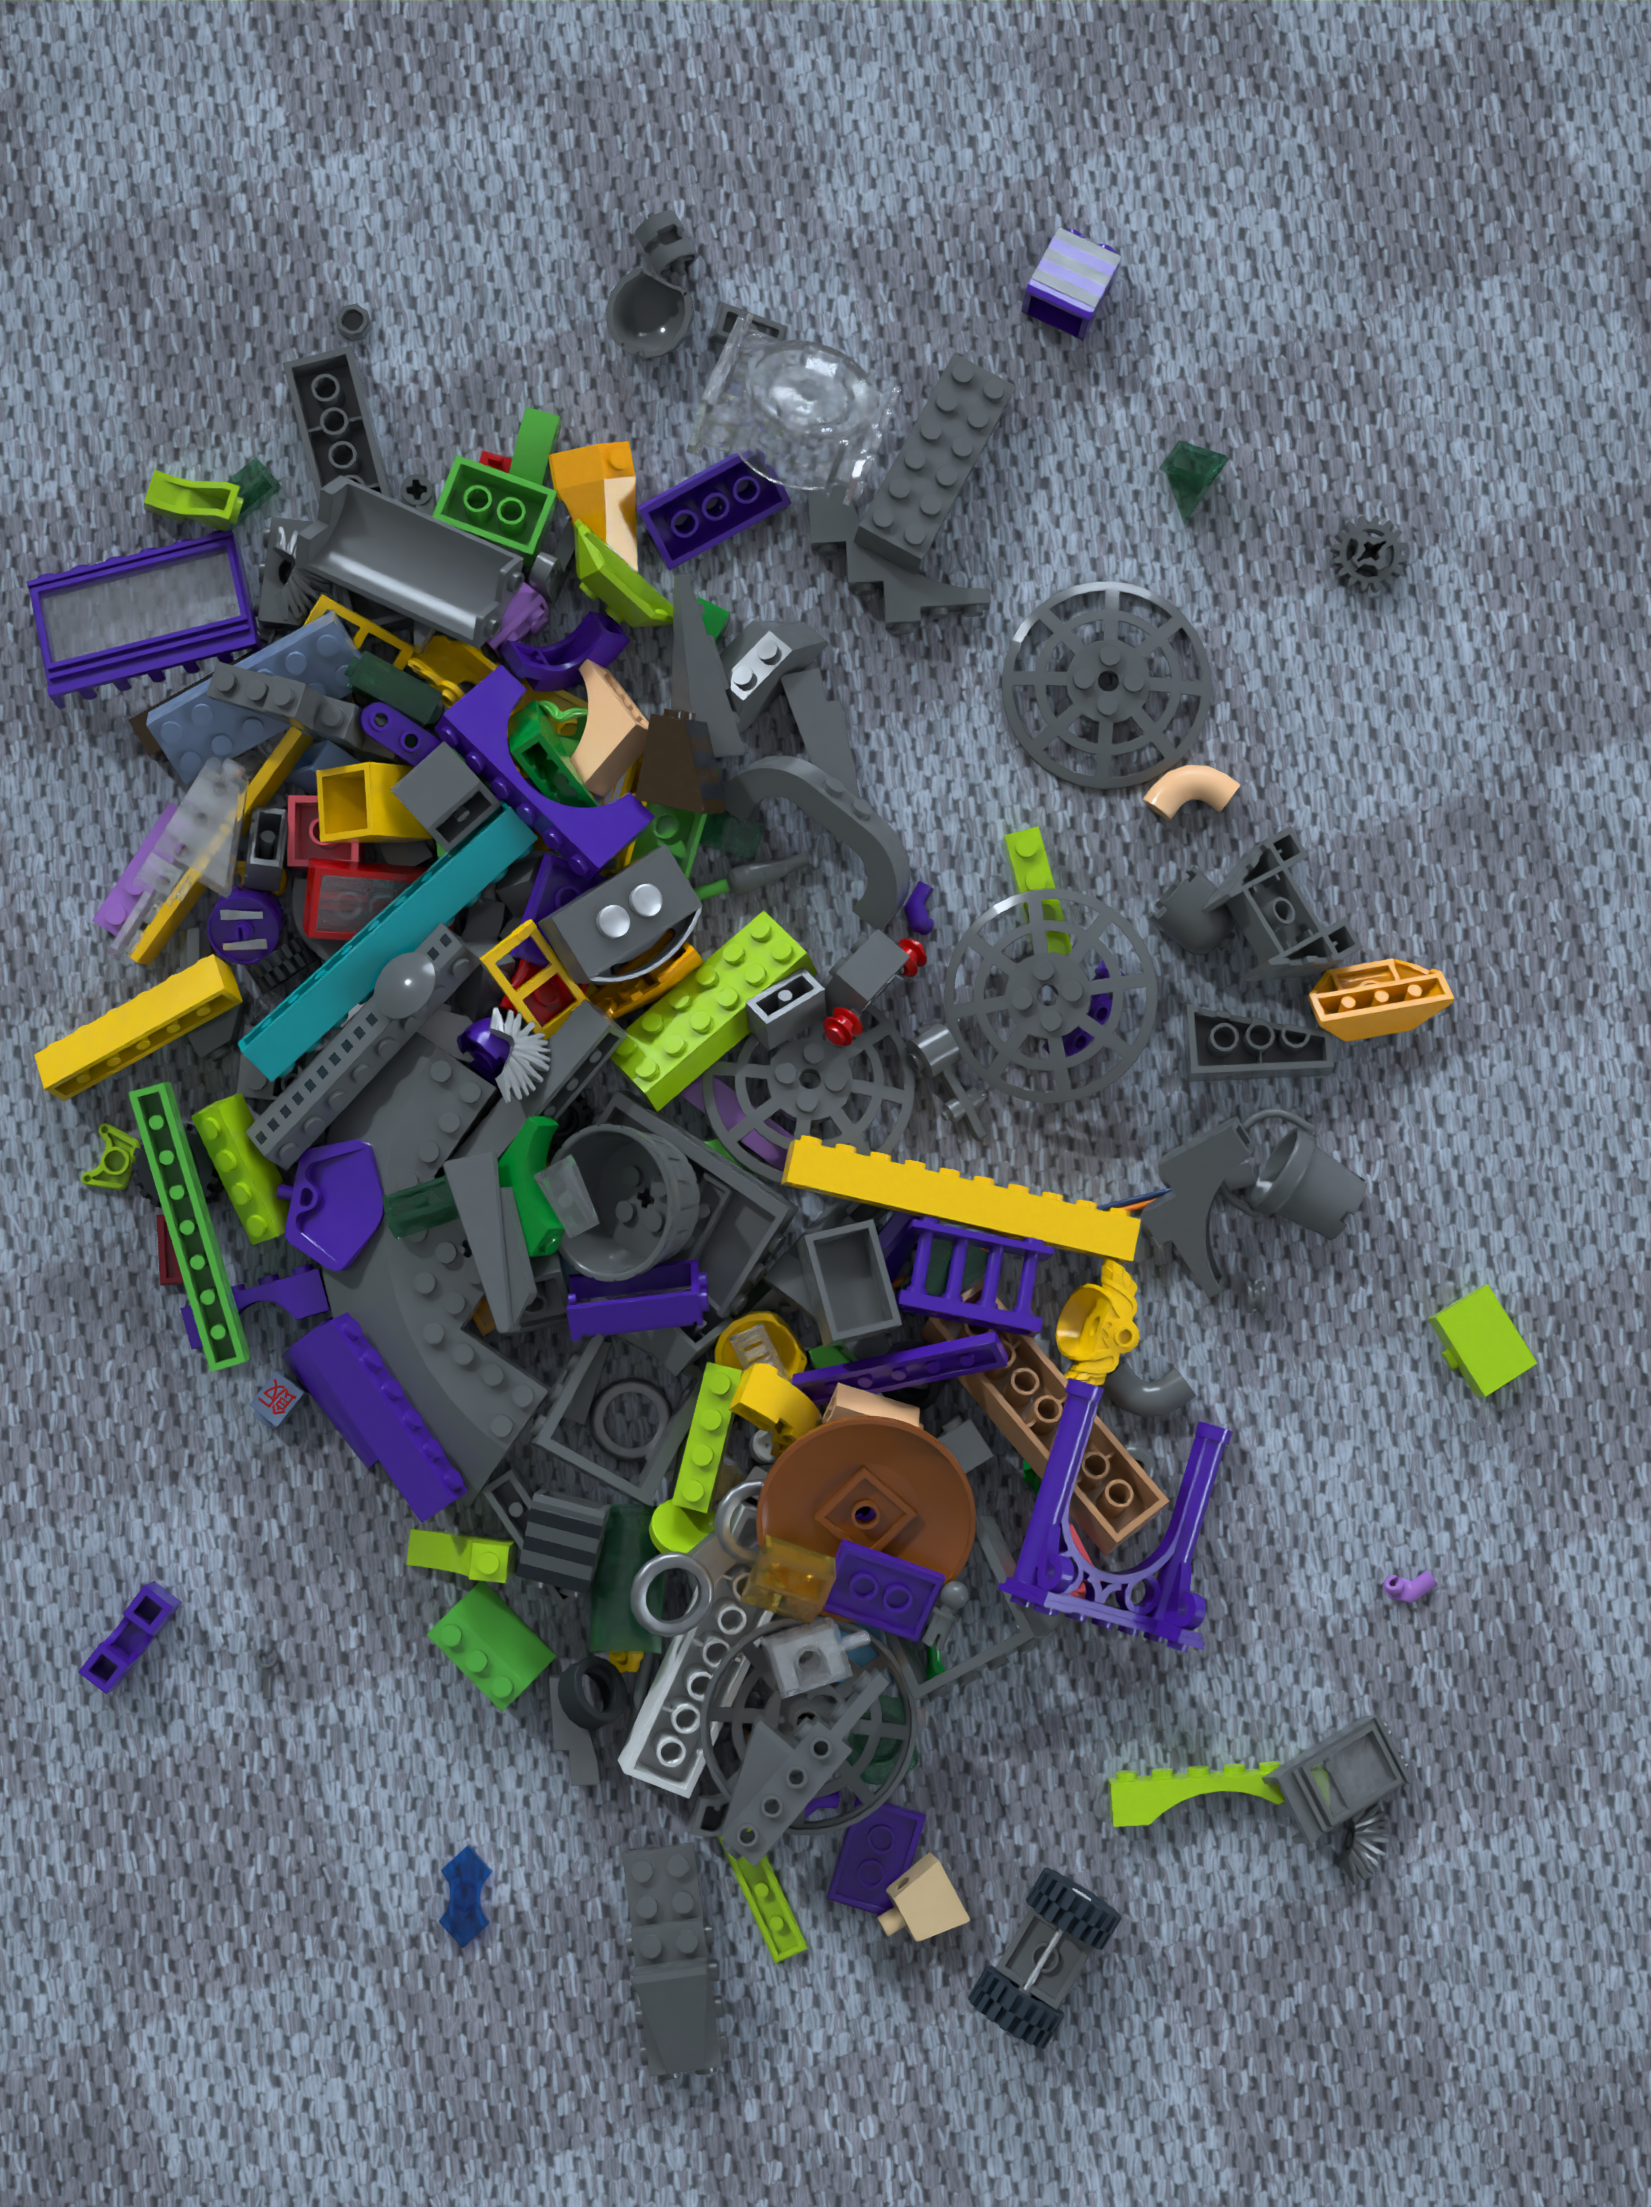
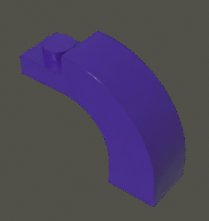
[500,611,630,692]

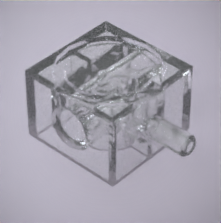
[760,1617,871,1699]

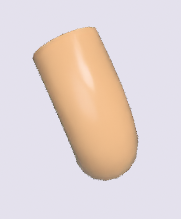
[1142,765,1240,821]

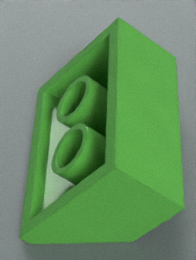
[426,1581,557,1712]

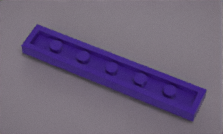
[792,1331,1008,1406]

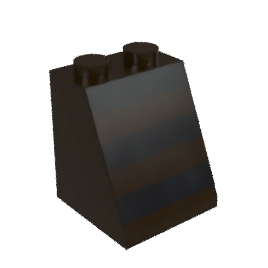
[635,708,725,814]

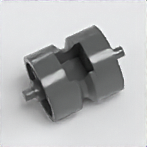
[635,210,698,278]

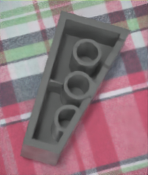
[1183,1004,1334,1082]

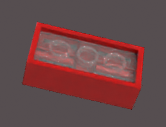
[302,858,453,941]

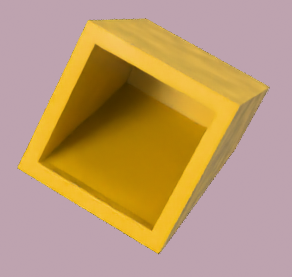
[316,762,433,843]

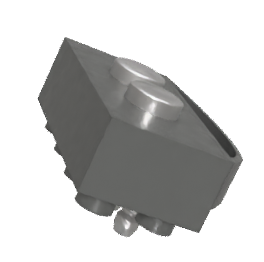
[538,844,703,985]

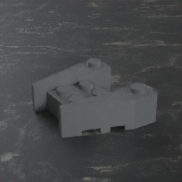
[1202,826,1363,982]

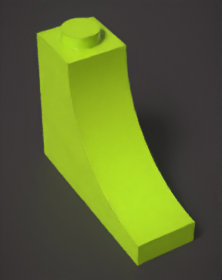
[406,1529,517,1583]

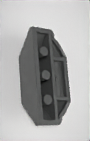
[719,621,828,735]

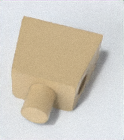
[877,1852,970,1942]

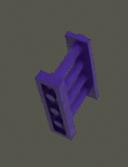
[895,1216,1054,1338]

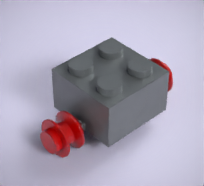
[820,929,927,1046]

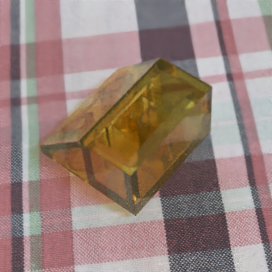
[740,1535,836,1625]

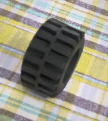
[131,1123,224,1208]

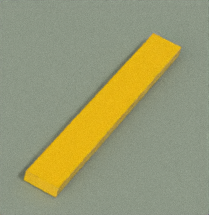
[128,726,314,965]

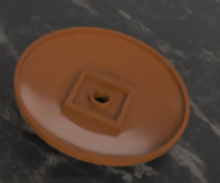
[756,1416,976,1623]

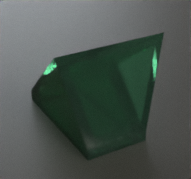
[1159,440,1229,525]

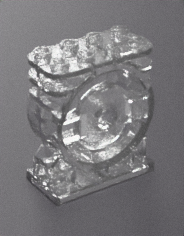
[686,310,901,506]

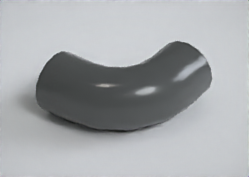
[1099,1361,1196,1417]

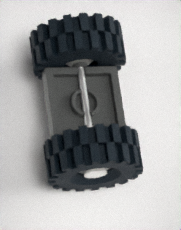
[968,1868,1122,2049]

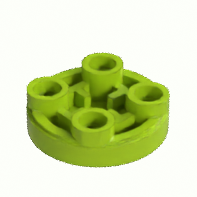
[649,1499,716,1554]

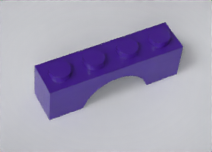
[180,1264,331,1350]

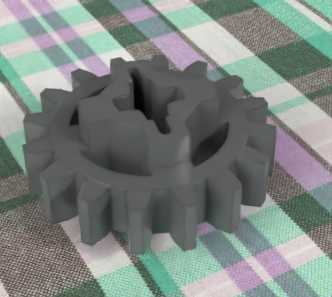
[1330,515,1408,594]

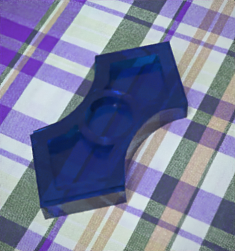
[439,1844,493,1948]

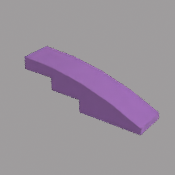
[679,1073,794,1171]

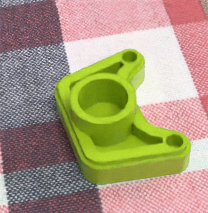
[81,1123,141,1190]

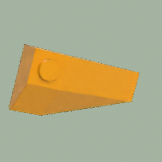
[548,441,638,572]
[588,929,704,1020]

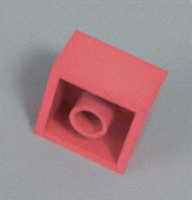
[287,795,365,871]

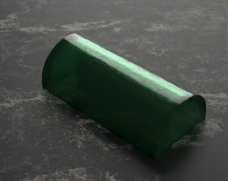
[589,1504,664,1654]

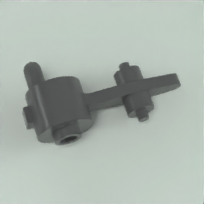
[906,1018,987,1141]

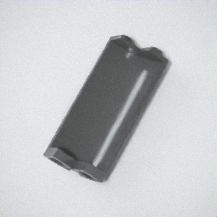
[295,475,524,649]

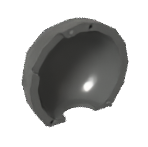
[606,268,694,358]

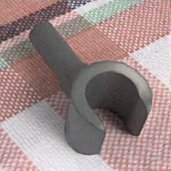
[255,1649,279,1699]

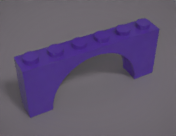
[435,665,655,882]

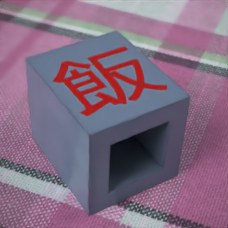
[249,1370,308,1428]

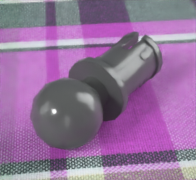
[922,1581,969,1650]

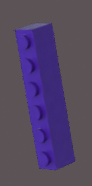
[300,1312,469,1523]

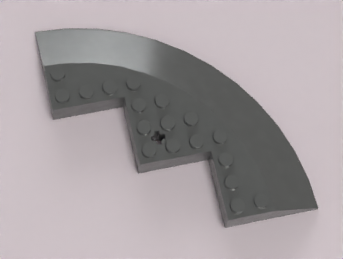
[322,1032,551,1508]

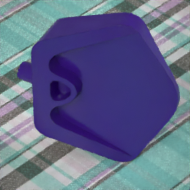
[277,1140,385,1272]

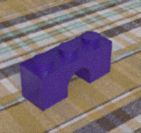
[78,1581,182,1694]

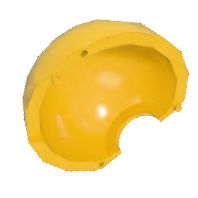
[714,1311,807,1384]

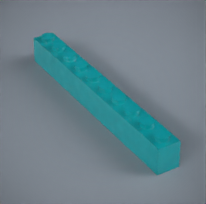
[238,800,538,1082]

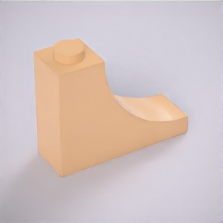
[570,659,649,797]
[821,1383,924,1430]

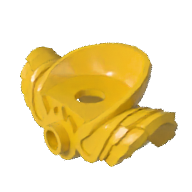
[407,635,525,743]
[1055,1257,1140,1386]

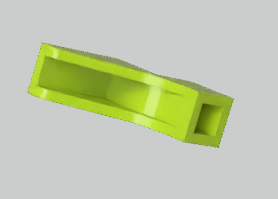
[143,470,244,532]

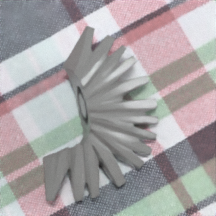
[489,1007,551,1103]

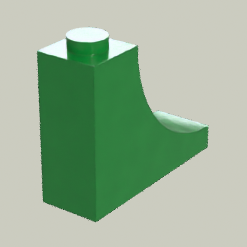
[507,699,600,808]
[498,1116,569,1257]

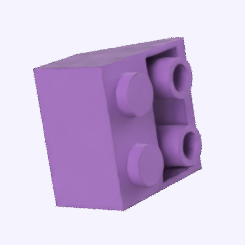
[483,582,550,662]

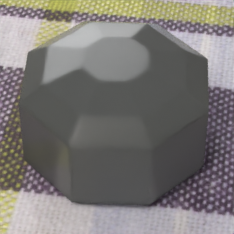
[336,304,372,342]

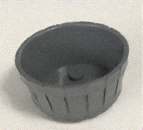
[546,1124,700,1282]

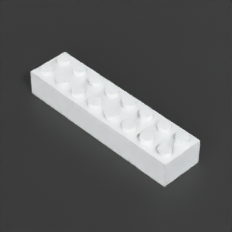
[618,1501,784,1799]

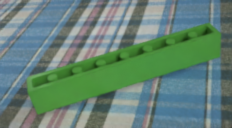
[128,1082,251,1372]

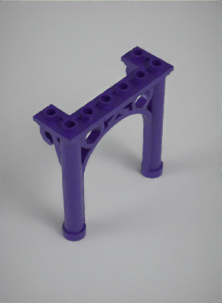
[998,1378,1233,1652]

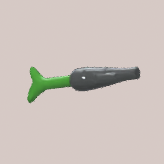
[693,852,811,901]

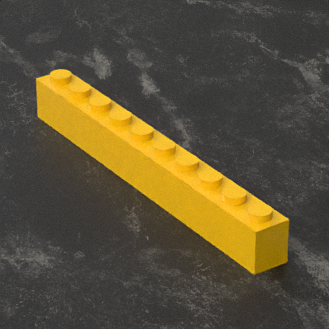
[781,1135,1141,1264]

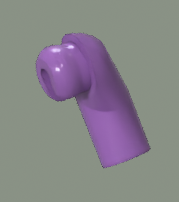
[1383,1570,1437,1603]

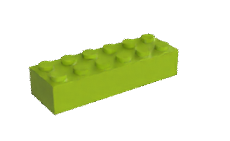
[609,910,818,1112]

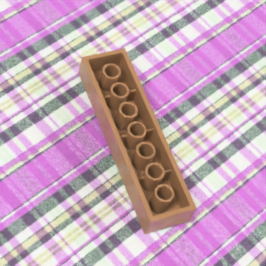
[920,1280,1169,1556]

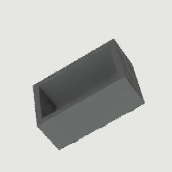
[796,1219,902,1348]

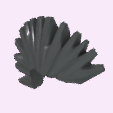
[273,527,332,621]
[1328,1786,1390,1886]

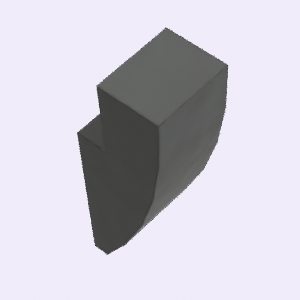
[549,1674,602,1786]

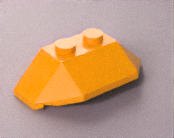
[1307,958,1454,1042]

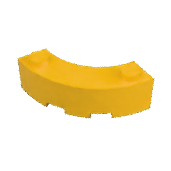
[728,1363,822,1458]

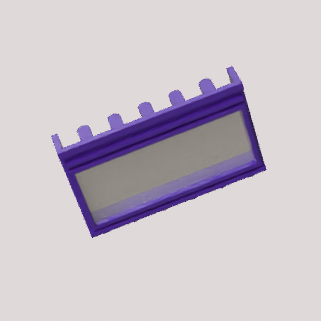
[26,530,262,709]

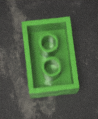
[432,455,558,569]

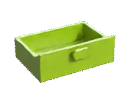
[1428,1284,1538,1398]

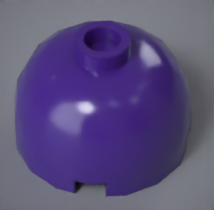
[457,1017,522,1087]

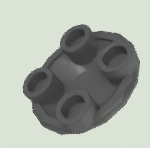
[374,952,440,1020]

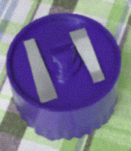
[207,884,285,965]

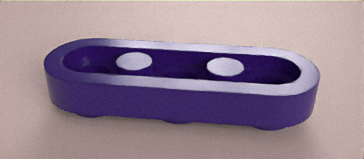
[359,702,442,768]

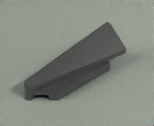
[443,1152,537,1334]

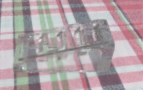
[730,1323,792,1384]

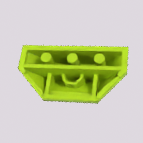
[574,518,674,627]

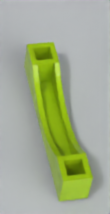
[1108,1761,1330,1827]

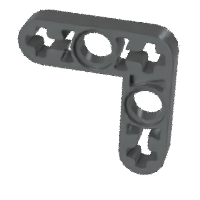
[529,516,575,605]

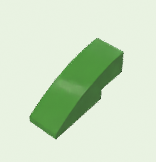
[509,407,562,487]

